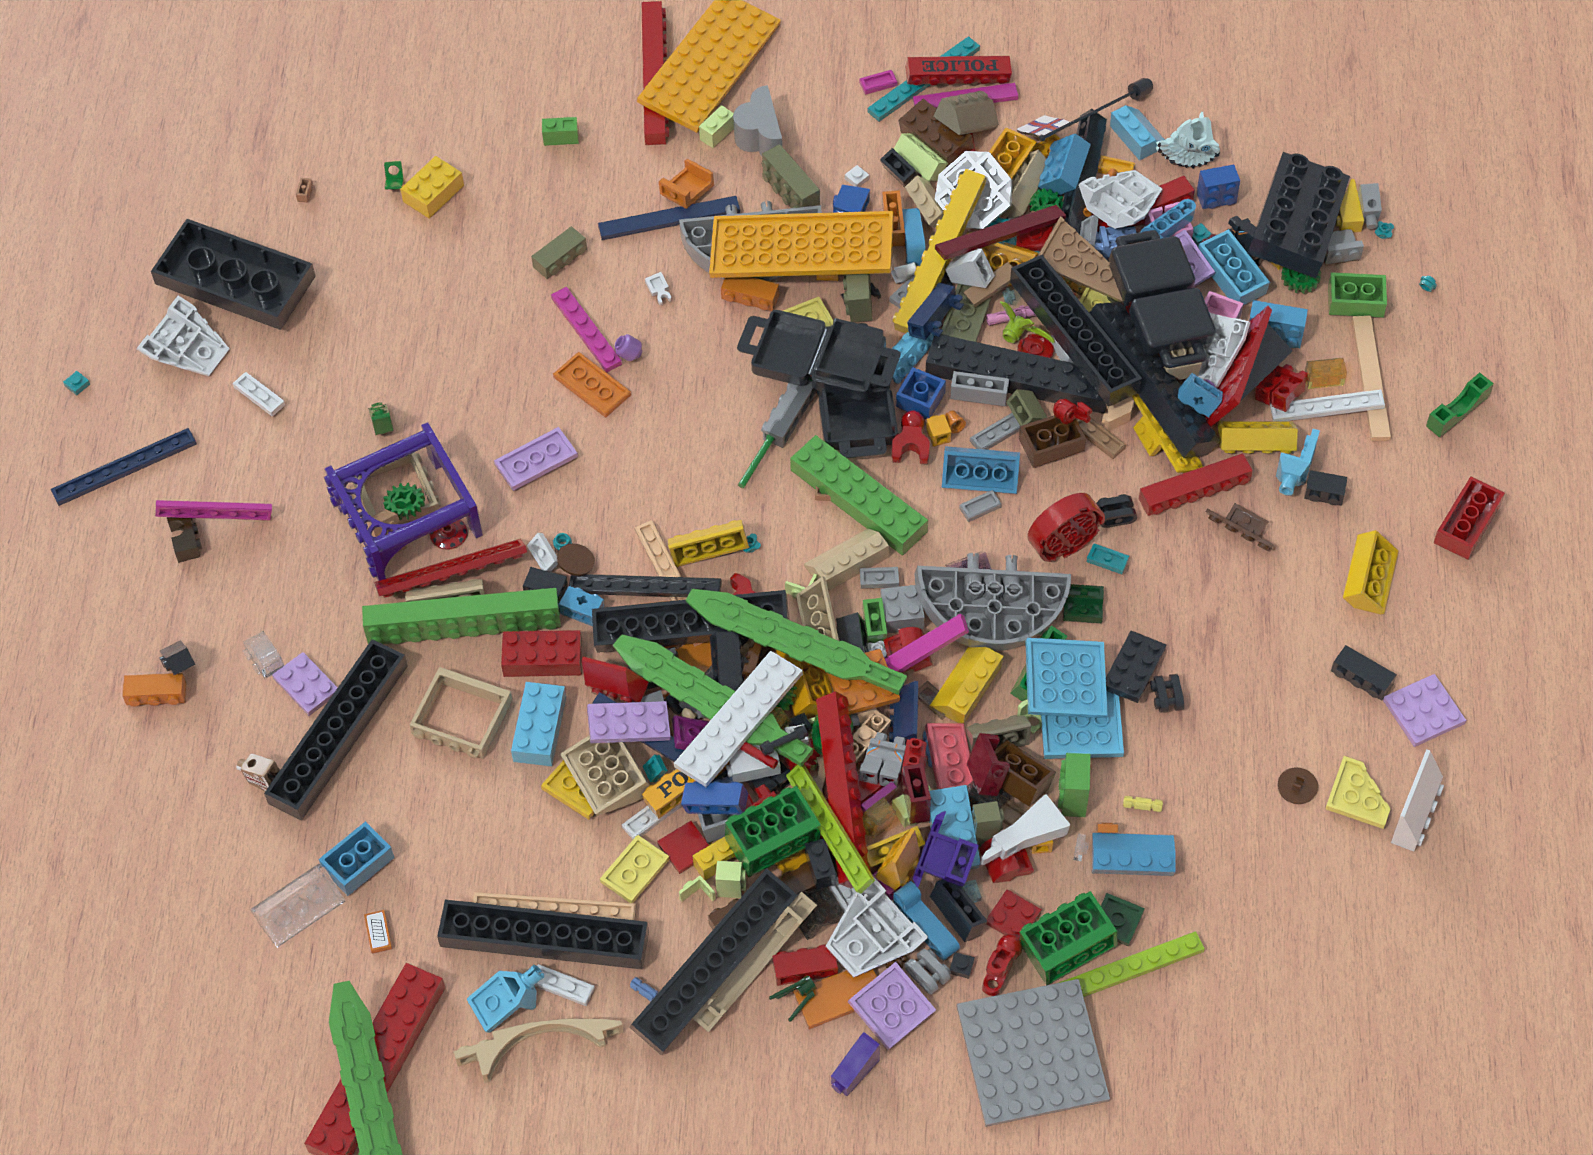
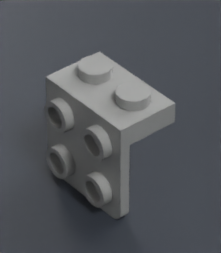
[1324,229,1364,264]

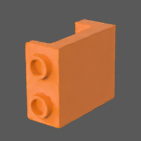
[659,159,714,209]

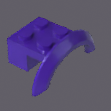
[913,811,979,887]

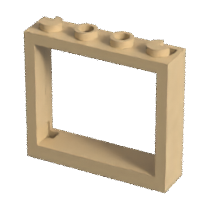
[353,452,441,531]
[410,667,513,759]

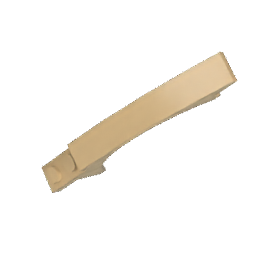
[693,892,817,1032]
[453,1019,624,1083]

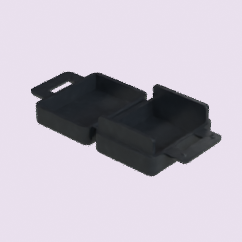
[1109,230,1216,368]
[737,310,901,401]
[816,323,898,458]

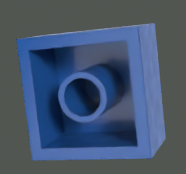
[1196,164,1240,209]
[896,367,946,419]

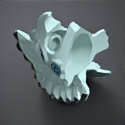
[1156,112,1220,168]

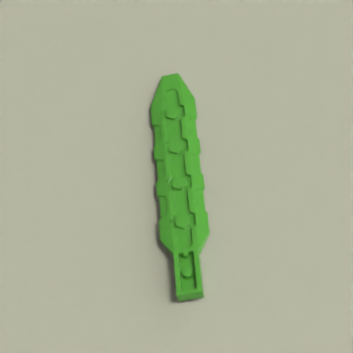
[686,589,907,695]
[613,635,813,767]
[328,981,403,1155]

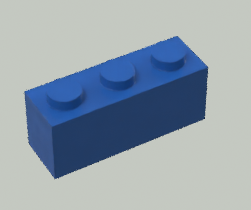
[681,781,748,815]

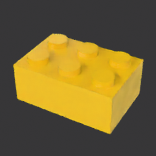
[400,156,464,219]

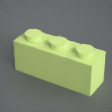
[894,133,948,182]

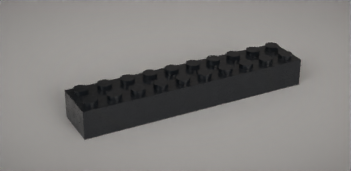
[1010,255,1142,407]
[1089,302,1220,458]
[925,335,1106,414]
[592,590,789,653]
[264,639,408,821]
[629,868,798,1055]
[437,899,649,970]

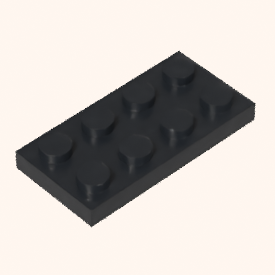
[1106,631,1167,703]

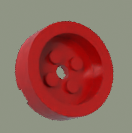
[1027,493,1105,562]

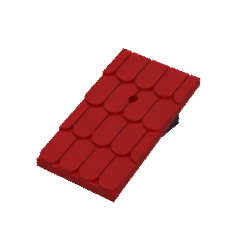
[1202,306,1293,427]

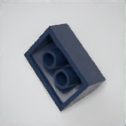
[889,681,918,746]

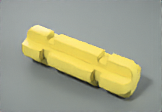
[1123,796,1163,812]

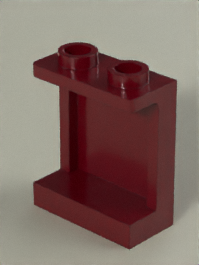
[967,733,1010,796]

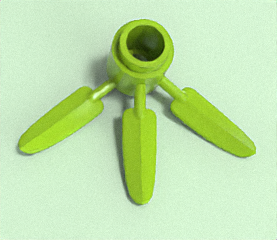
[1000,301,1054,343]

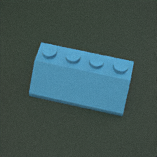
[942,446,1020,494]
[1092,833,1176,876]

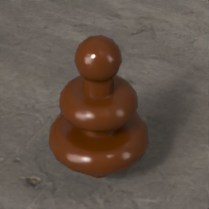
[886,955,908,969]

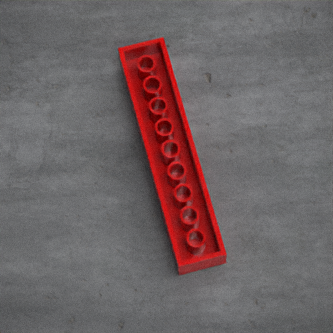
[304,963,445,1155]

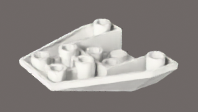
[1186,312,1250,388]

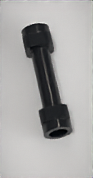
[759,725,808,756]

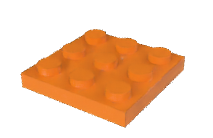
[827,649,900,715]

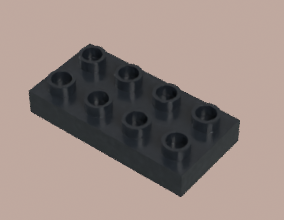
[1247,152,1350,278]
[151,219,316,330]

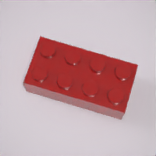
[1434,476,1505,560]
[501,630,582,677]

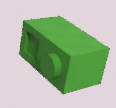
[542,117,579,146]
[862,598,887,643]

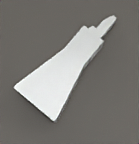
[980,794,1070,866]

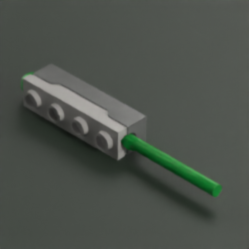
[738,376,816,488]

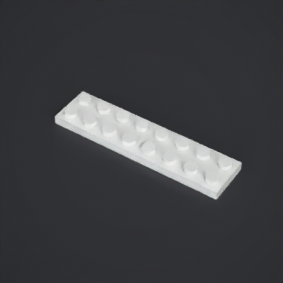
[674,651,803,787]

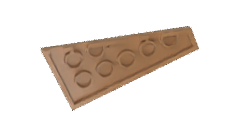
[1038,216,1132,306]

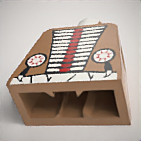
[236,754,280,791]

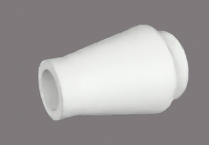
[891,262,917,284]

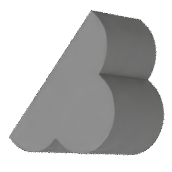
[733,85,782,156]

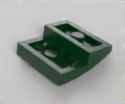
[1063,584,1104,624]

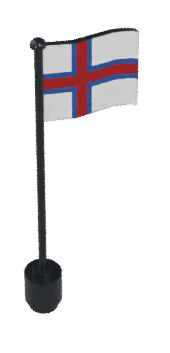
[1017,78,1153,141]

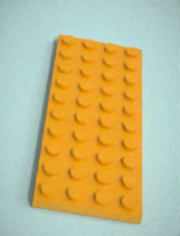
[637,0,781,133]
[709,211,894,278]

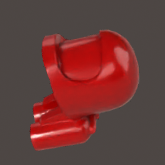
[1053,399,1092,424]

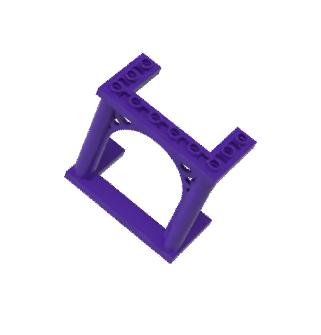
[324,422,483,581]

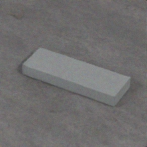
[970,413,1020,450]

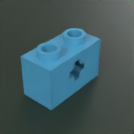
[1178,373,1223,417]
[559,586,605,626]

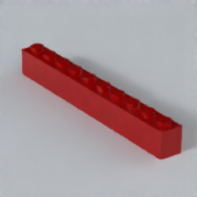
[641,1,669,145]
[816,691,870,889]

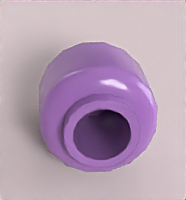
[614,334,642,361]

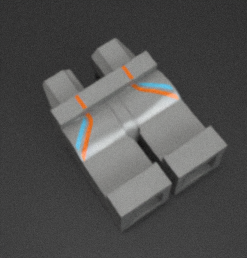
[860,732,906,789]

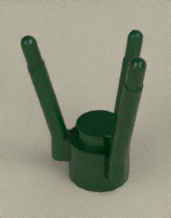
[769,975,817,1022]

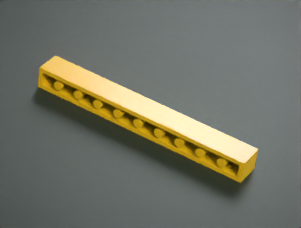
[892,169,986,334]

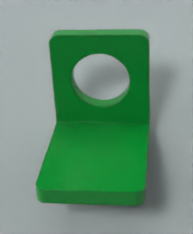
[384,161,404,190]

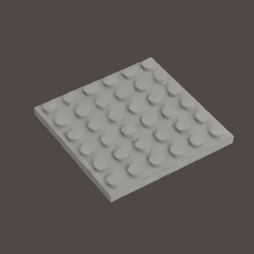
[956,979,1110,1127]

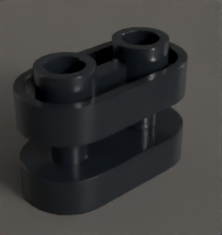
[1096,494,1137,528]
[1150,674,1184,713]

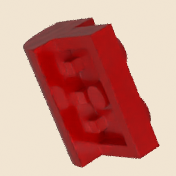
[883,627,933,673]
[979,838,1034,883]

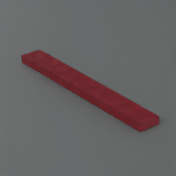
[935,205,1066,260]

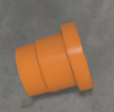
[945,410,966,434]

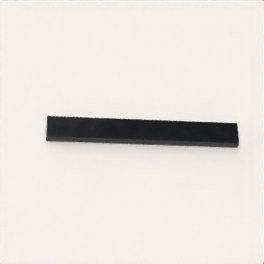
[569,574,722,597]

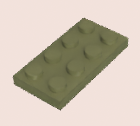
[941,284,993,342]

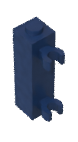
[907,283,964,340]

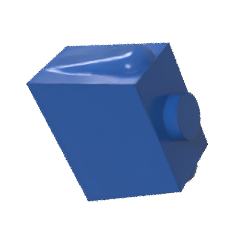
[833,185,870,213]

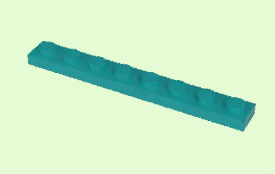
[867,36,980,122]

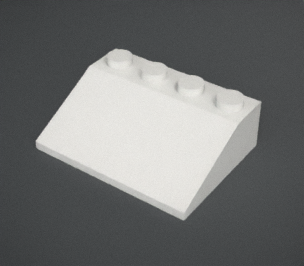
[1391,749,1444,852]

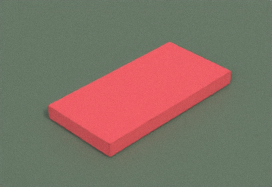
[925,723,978,796]

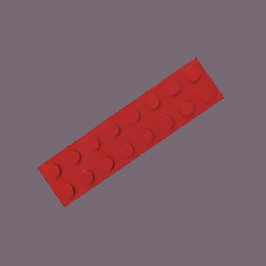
[374,538,527,598]

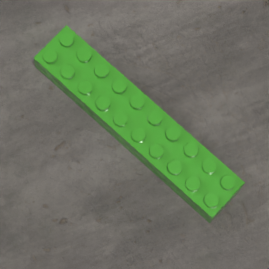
[362,588,561,644]

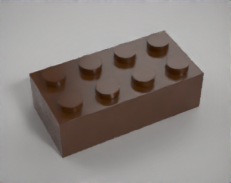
[898,98,974,168]

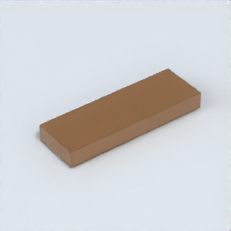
[964,262,1012,307]
[1077,418,1126,459]

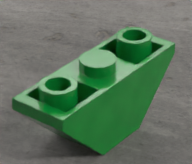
[368,402,394,435]

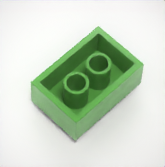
[1328,272,1387,318]
[1058,753,1091,817]

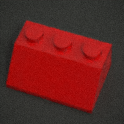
[582,656,649,703]

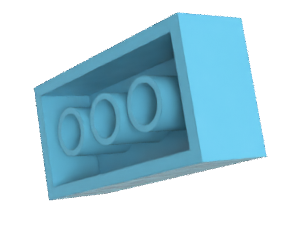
[1198,229,1270,305]
[511,682,566,766]
[929,785,981,869]

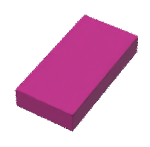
[859,70,898,95]

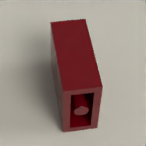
[902,763,931,824]

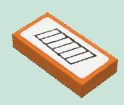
[364,910,392,954]

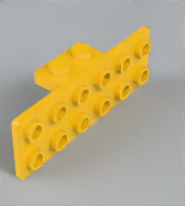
[1132,394,1203,473]

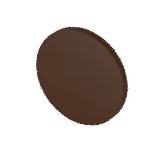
[557,543,595,576]
[1277,767,1318,804]

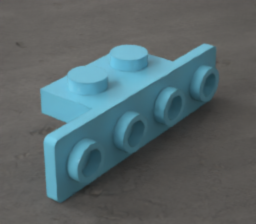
[887,332,934,384]

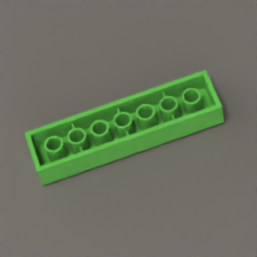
[790,435,928,556]

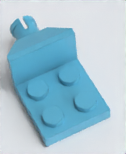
[1276,429,1320,496]
[467,965,544,1033]

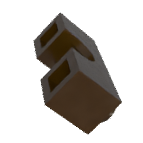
[167,517,202,563]

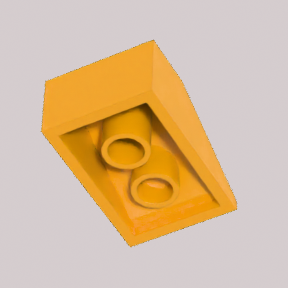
[875,828,920,890]

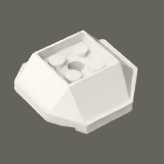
[935,151,1012,229]

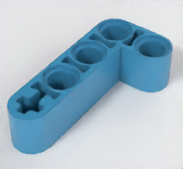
[1141,199,1196,239]
[902,208,925,266]
[893,881,960,961]

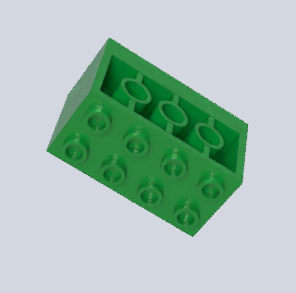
[725,785,821,877]
[1019,891,1118,985]

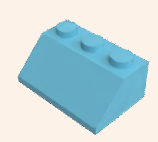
[1110,105,1165,161]

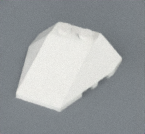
[1079,170,1162,229]
[137,295,229,376]
[826,875,928,977]

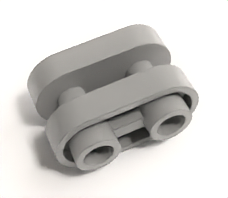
[904,949,951,995]

